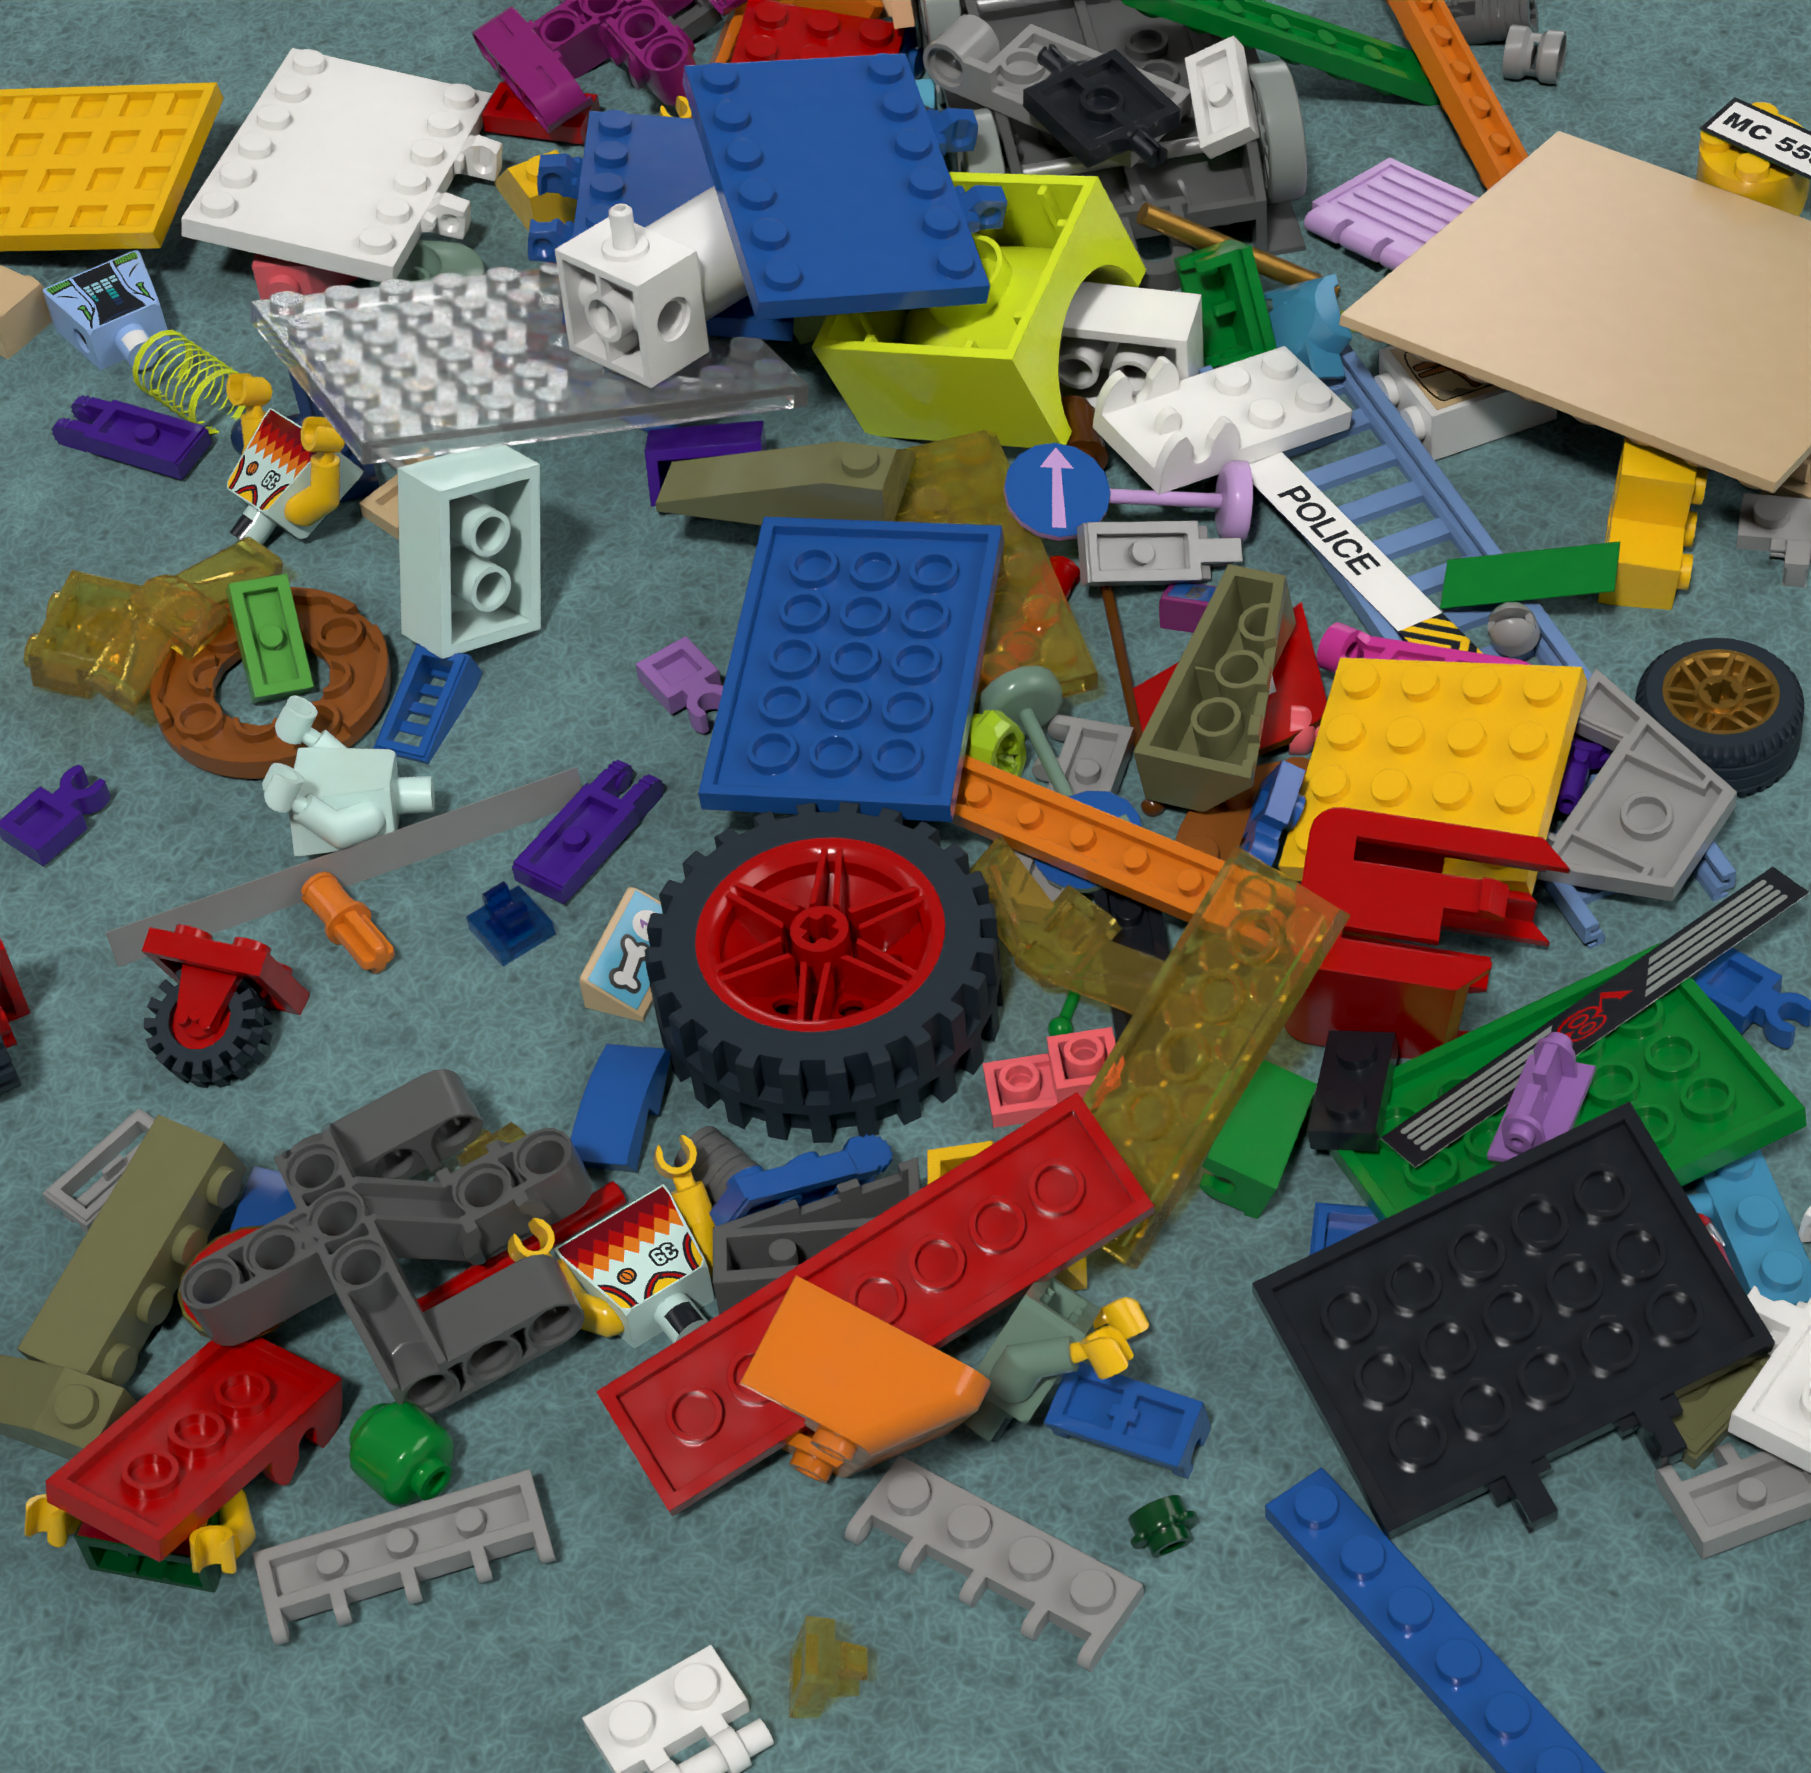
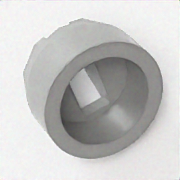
[1487,602,1540,657]

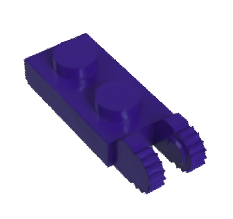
[51,395,212,480]
[512,759,664,905]

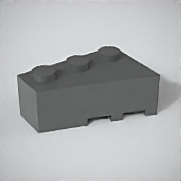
[713,1157,922,1314]

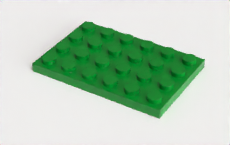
[1307,942,1807,1222]

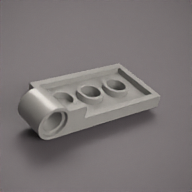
[923,14,1192,168]

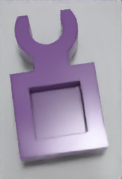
[636,636,723,734]

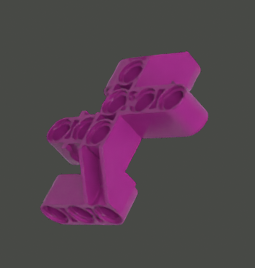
[472,0,748,133]

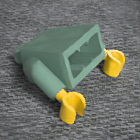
[964,1277,1149,1442]

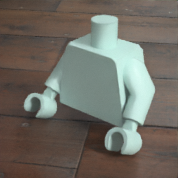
[262,695,435,856]

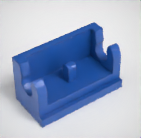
[1044,1362,1211,1479]

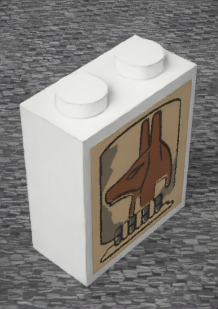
[1374,346,1557,461]

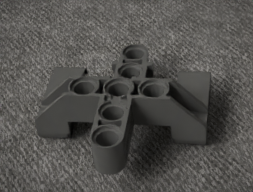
[180,1069,593,1415]

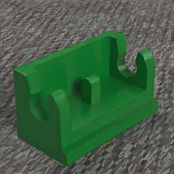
[1174,239,1277,368]
[1199,1053,1317,1219]

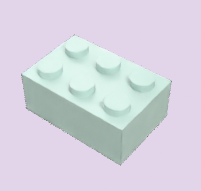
[397,441,541,659]

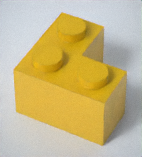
[1598,436,1708,610]

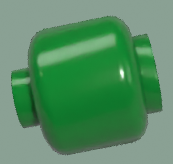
[349,1401,454,1506]

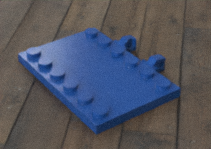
[682,53,1007,320]
[528,110,794,341]

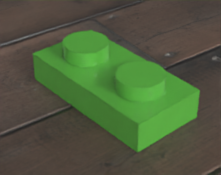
[226,573,314,704]

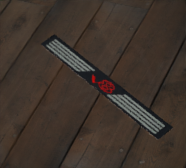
[1380,866,1810,1168]

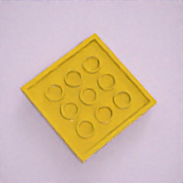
[1278,658,1587,896]

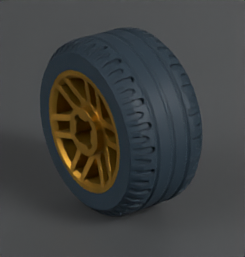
[1635,638,1805,798]

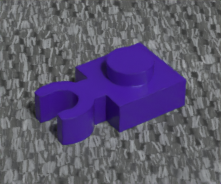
[0,765,111,867]

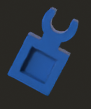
[1235,760,1306,875]
[1693,948,1811,1049]

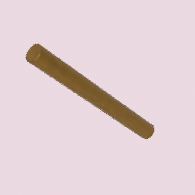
[1136,202,1339,296]

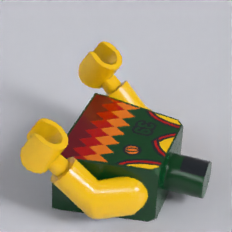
[24,1489,256,1593]

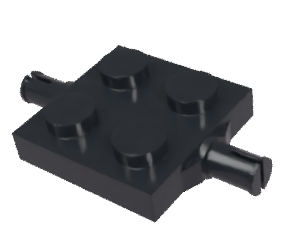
[1023,44,1181,169]

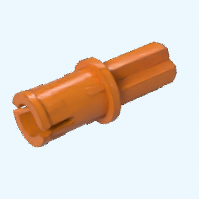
[301,871,395,974]

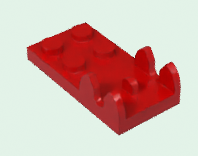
[45,1336,342,1562]

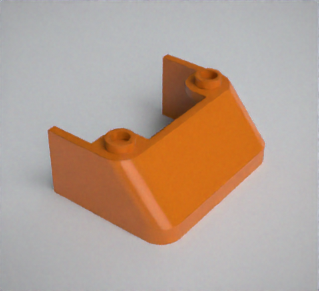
[740,1276,991,1484]

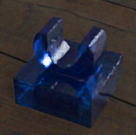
[466,881,556,966]

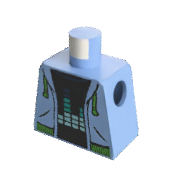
[42,249,170,370]

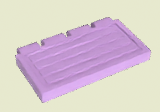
[1304,157,1479,270]

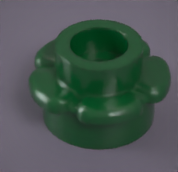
[1128,1495,1198,1558]

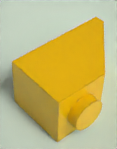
[494,149,576,232]

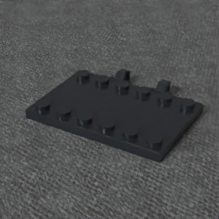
[1252,1101,1775,1539]

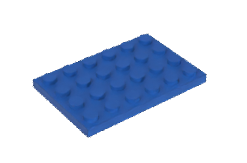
[698,517,1004,822]

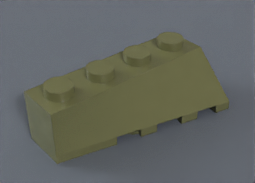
[1133,564,1296,812]
[17,1114,247,1386]

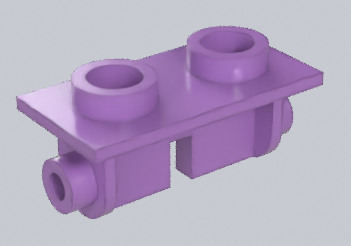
[1487,1032,1596,1162]

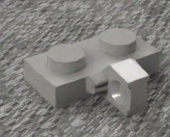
[1736,493,1811,588]

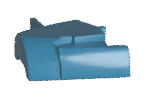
[1263,273,1352,380]

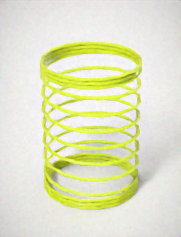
[132,330,246,434]

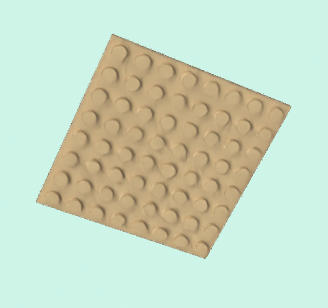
[1339,131,1811,493]

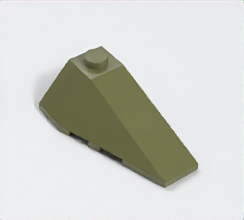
[655,441,915,525]

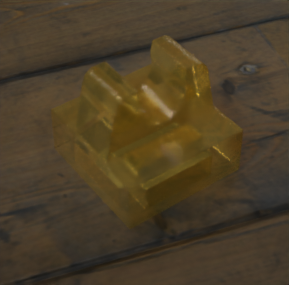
[789,1615,868,1719]

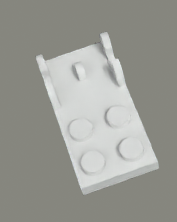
[1092,346,1353,495]

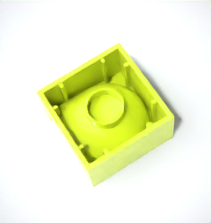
[812,172,1146,448]

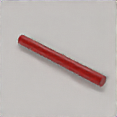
[417,1181,626,1312]

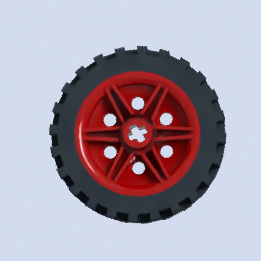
[645,802,1004,1143]

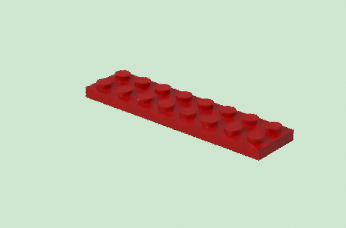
[596,1092,1155,1517]

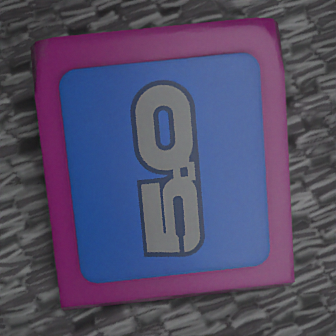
[1159,583,1217,633]

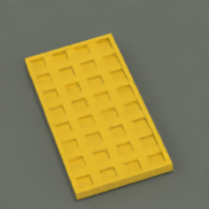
[0,82,224,252]

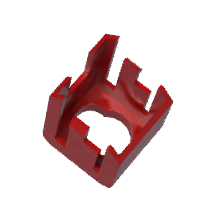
[1282,807,1570,1059]

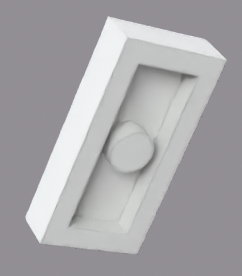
[1185,36,1260,159]

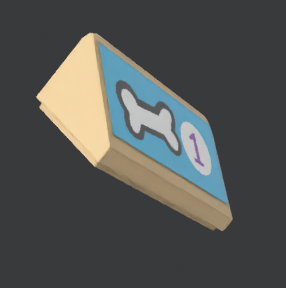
[580,887,663,1022]

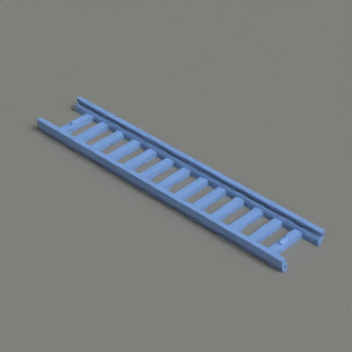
[1199,344,1736,949]

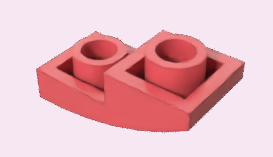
[982,1027,1124,1128]

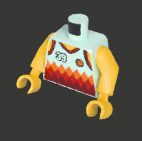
[226,373,364,553]
[508,1135,716,1348]

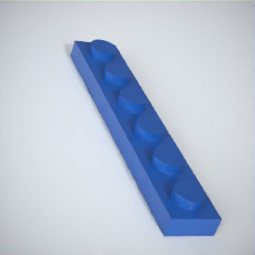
[1265,1467,1605,1773]

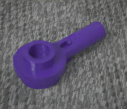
[1555,733,1613,814]

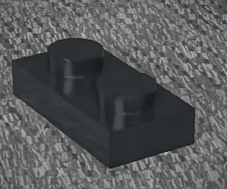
[1307,1030,1399,1152]

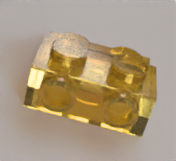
[24,570,185,699]

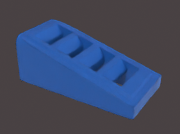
[373,643,483,764]

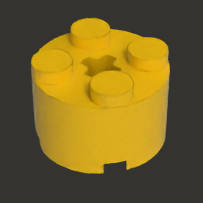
[1696,102,1810,216]

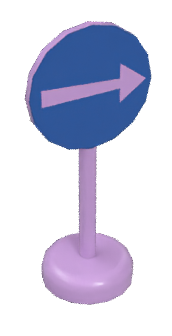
[1003,443,1253,544]

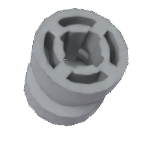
[1502,24,1567,85]

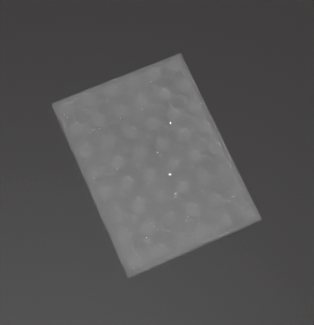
[251,262,809,465]

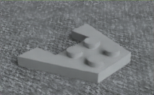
[1536,668,1737,902]

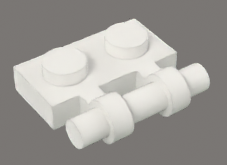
[582,1645,774,1773]

